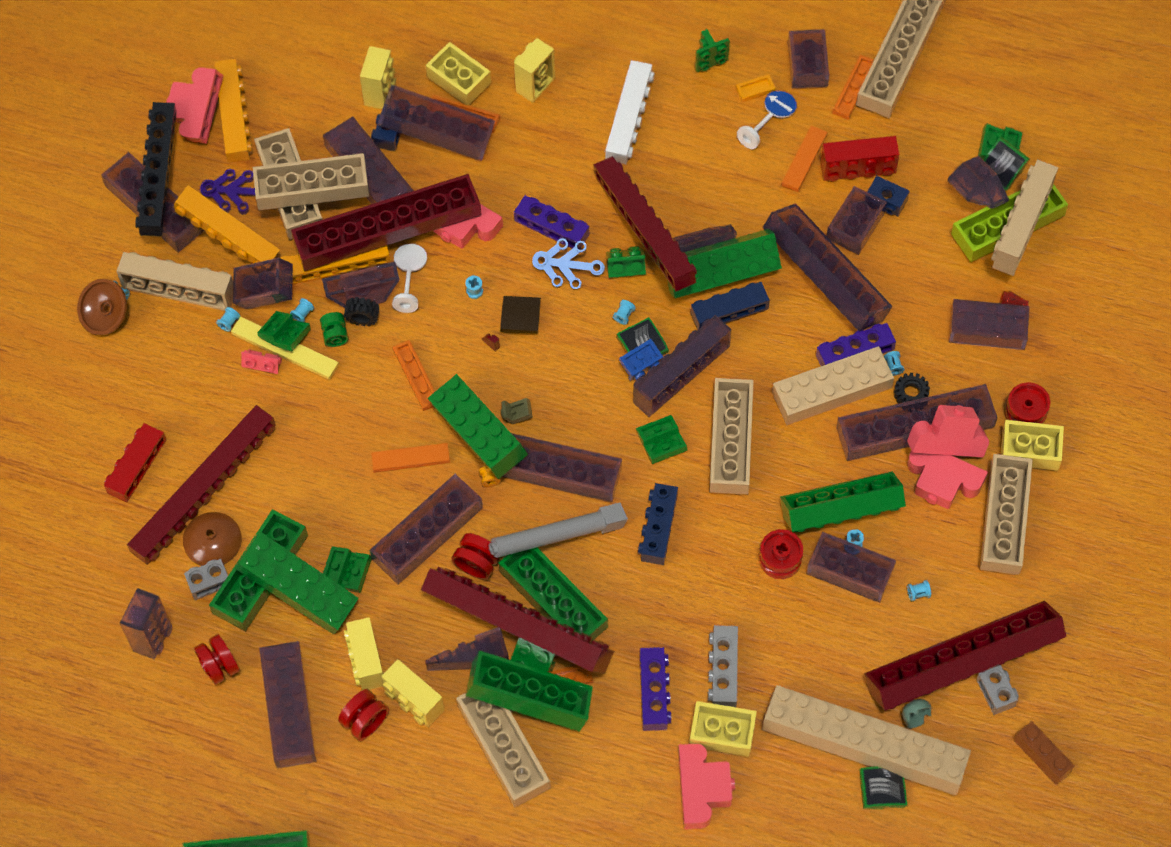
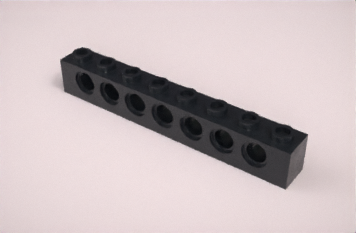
[135,102,177,236]

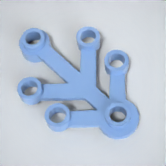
[532,238,605,290]

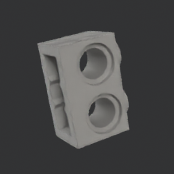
[184,559,228,601]
[976,665,1019,715]

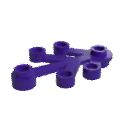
[200,169,255,214]

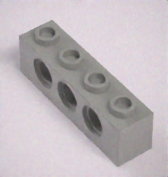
[708,626,738,708]

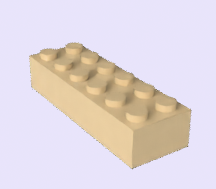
[254,128,322,240]
[253,153,369,210]
[991,160,1058,276]
[117,252,236,311]
[772,346,894,425]
[710,378,753,494]
[980,454,1033,575]
[456,693,551,807]

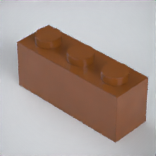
[1014,721,1075,785]

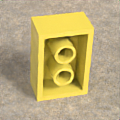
[514,38,555,103]
[426,42,491,106]
[360,46,397,109]
[1001,420,1064,471]
[344,617,383,690]
[381,660,445,727]
[690,701,757,757]

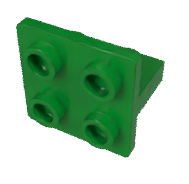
[695,29,730,73]
[606,246,646,278]
[511,637,556,672]

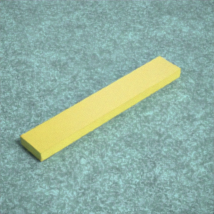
[231,317,339,380]

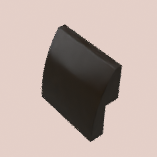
[500,296,541,334]

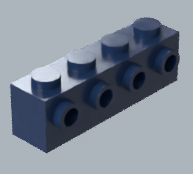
[691,282,770,332]
[638,483,678,565]

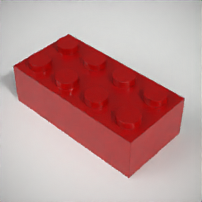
[820,136,900,181]

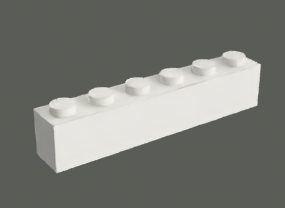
[605,60,655,165]

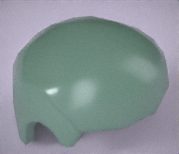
[902,699,932,728]

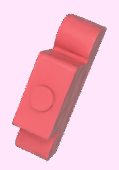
[167,68,223,144]
[434,181,503,248]
[907,405,989,457]
[907,451,988,509]
[679,744,735,829]

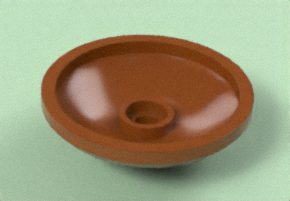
[77,279,127,335]
[183,512,242,566]

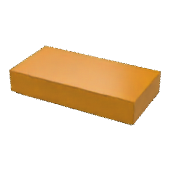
[736,74,776,102]

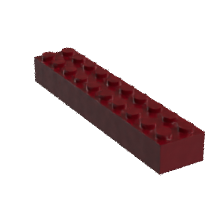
[291,174,482,271]
[421,567,614,673]
[864,601,1067,711]

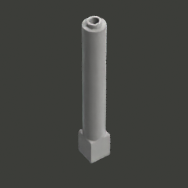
[489,503,628,558]

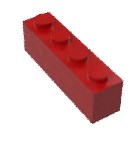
[104,423,166,503]

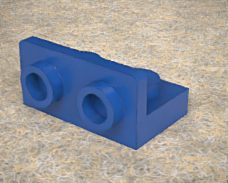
[619,339,663,381]

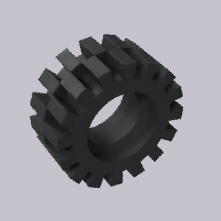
[344,297,380,326]
[894,373,930,410]

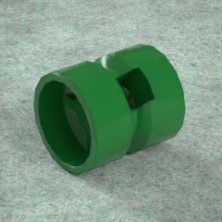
[320,312,349,347]

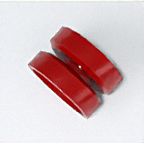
[1005,382,1051,424]
[759,529,803,579]
[451,533,501,580]
[193,634,240,685]
[338,689,389,741]

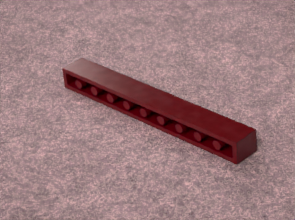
[593,156,697,291]
[127,405,276,565]

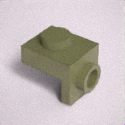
[501,398,532,424]

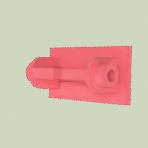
[241,349,282,374]

